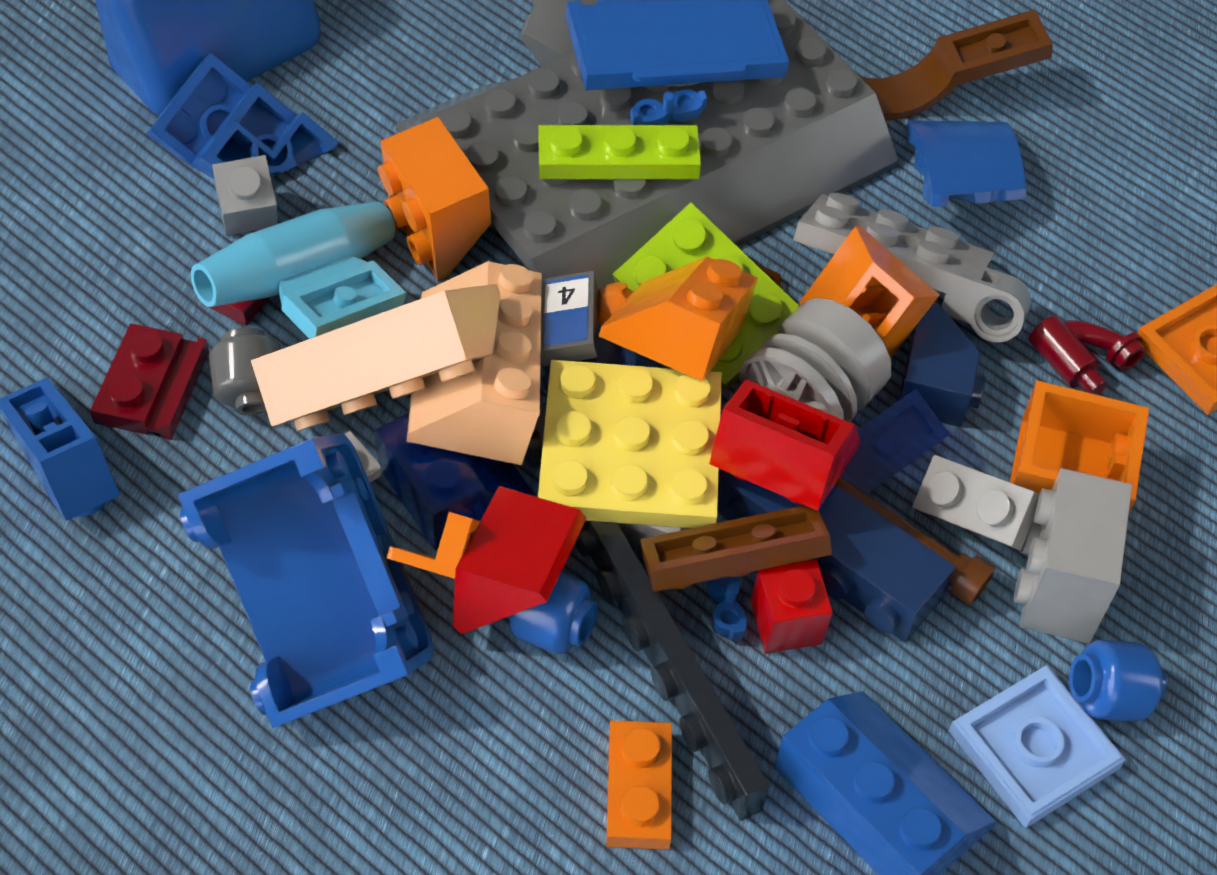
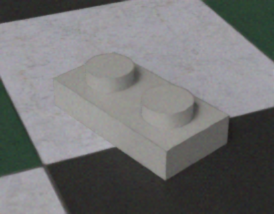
[912,455,1039,551]

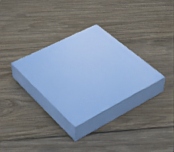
[949,665,1126,829]

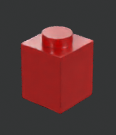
[750,559,833,654]

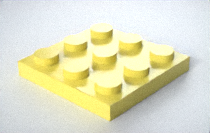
[538,360,722,528]

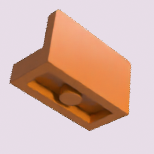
[386,512,480,579]

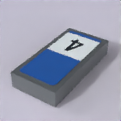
[540,270,598,366]

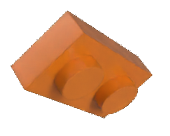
[606,720,672,850]

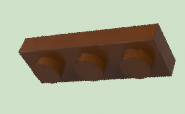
[640,505,832,592]

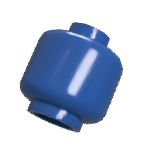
[510,573,598,654]
[1069,639,1167,722]

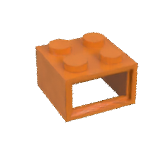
[1009,380,1149,513]

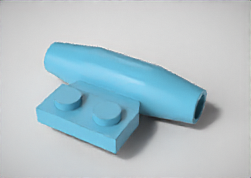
[191,201,406,339]

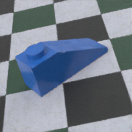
[0,377,120,521]

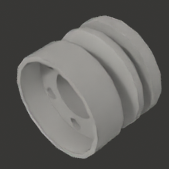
[740,298,891,423]

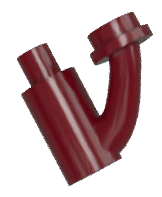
[1028,316,1147,395]

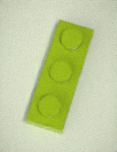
[538,125,701,179]

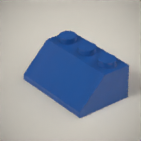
[774,691,997,875]

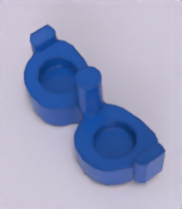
[630,89,707,125]
[706,576,747,641]

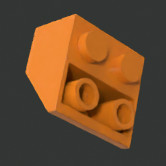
[378,117,491,281]
[798,226,939,359]

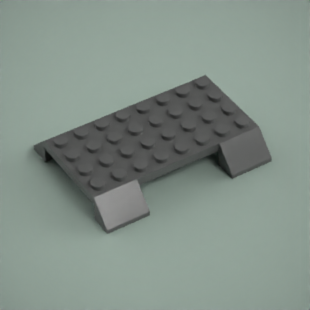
[396,0,899,289]

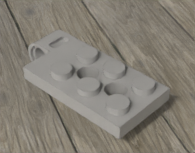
[793,193,1031,342]

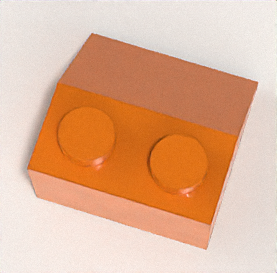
[599,256,758,381]

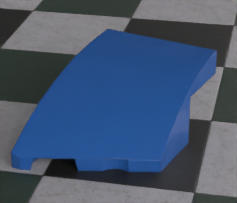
[146,52,340,179]
[906,120,1026,207]

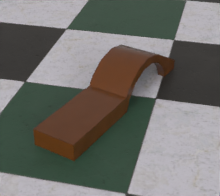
[857,9,1053,121]

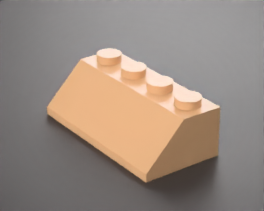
[407,261,542,465]
[251,284,500,431]

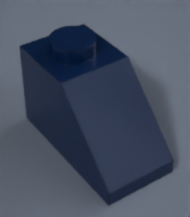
[896,301,985,427]

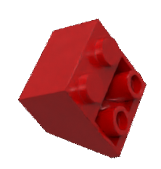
[709,379,861,511]

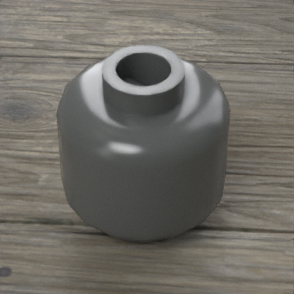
[209,327,281,415]

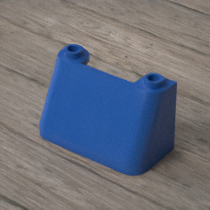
[95,0,321,115]
[178,433,434,728]

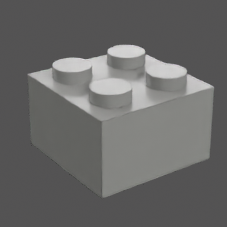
[1014,468,1132,644]

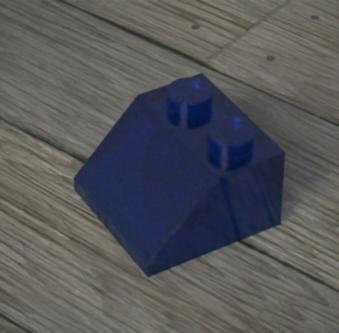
[375,413,535,551]

